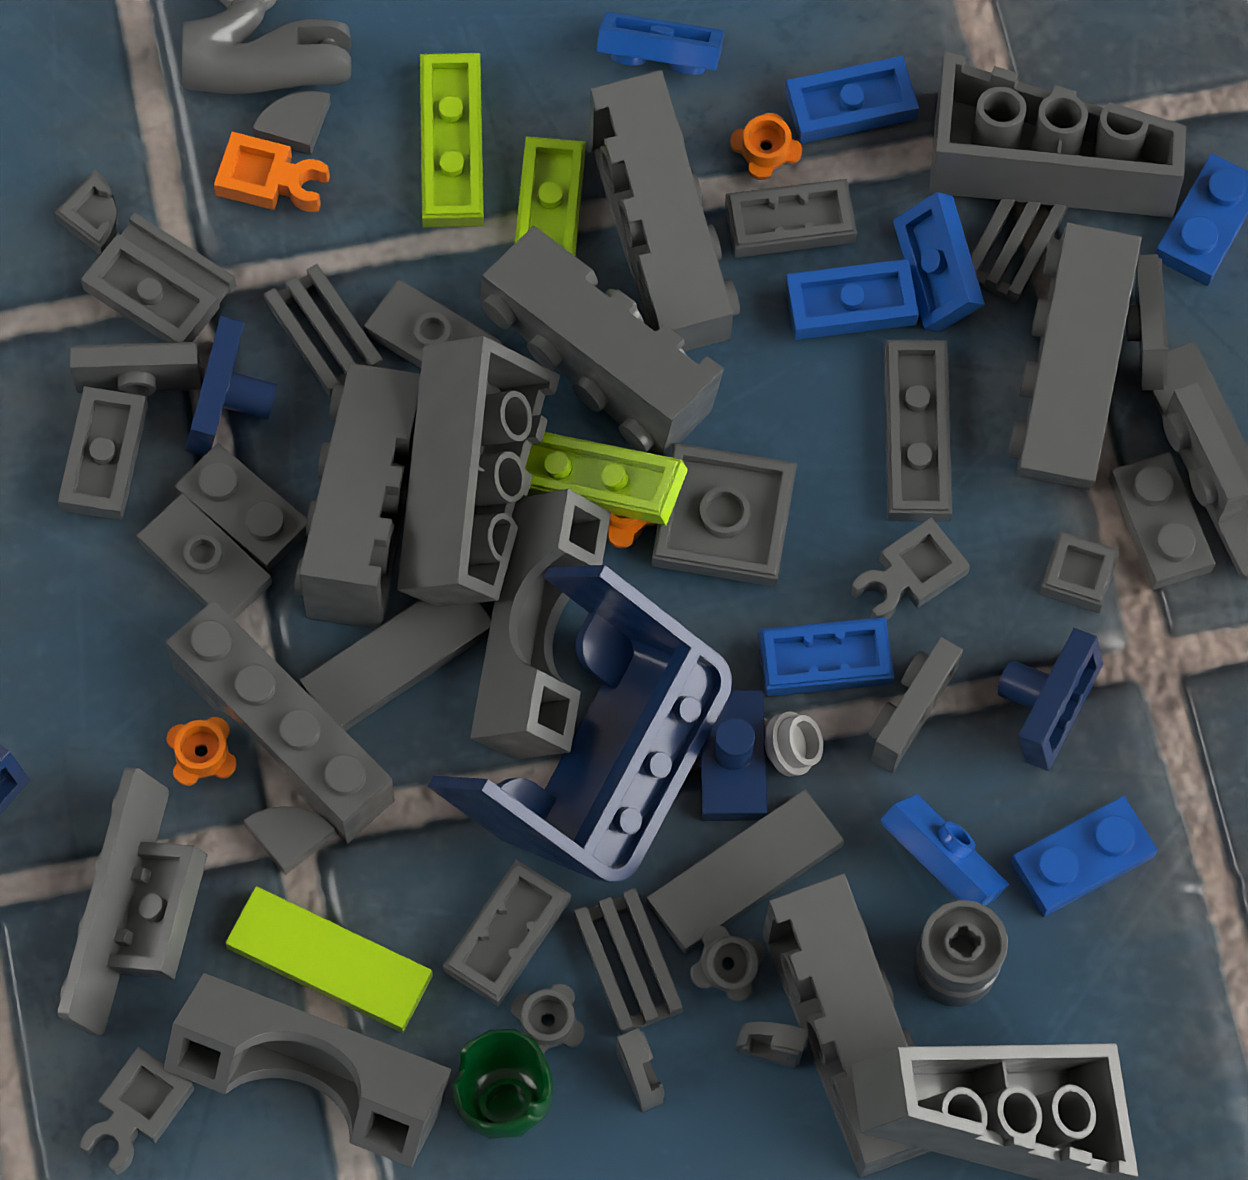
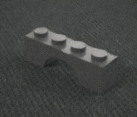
[470,489,611,760]
[166,600,395,844]
[163,973,451,1168]

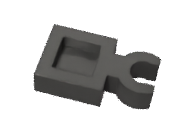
[851,517,970,621]
[80,1047,195,1176]

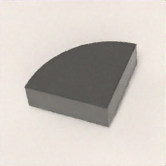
[252,91,331,155]
[54,170,118,255]
[243,806,336,875]
[735,1022,809,1069]
[616,1028,665,1112]

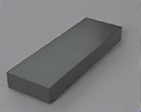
[883,340,952,522]
[300,600,491,731]
[646,789,844,955]

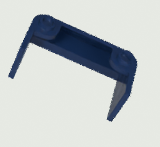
[427,565,732,882]

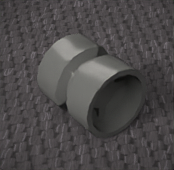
[913,900,1008,1007]

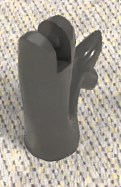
[182,0,352,94]

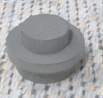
[764,711,823,777]

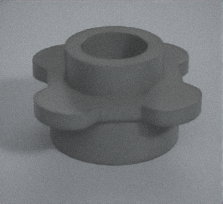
[690,926,764,1001]
[511,984,585,1054]

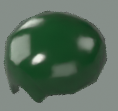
[451,1029,554,1139]

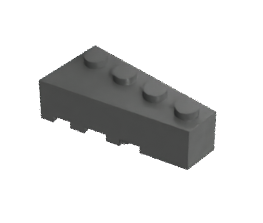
[929,51,1186,218]
[589,70,740,352]
[1008,222,1142,491]
[480,226,724,457]
[397,336,560,607]
[295,363,420,629]
[762,873,931,1178]
[851,1044,1138,1180]

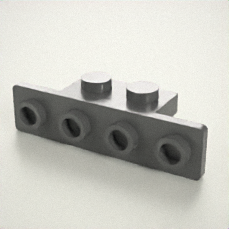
[1139,342,1248,581]
[58,768,208,1036]

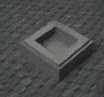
[1039,531,1120,613]

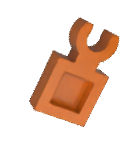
[214,132,330,212]

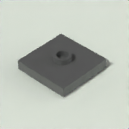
[651,443,797,587]

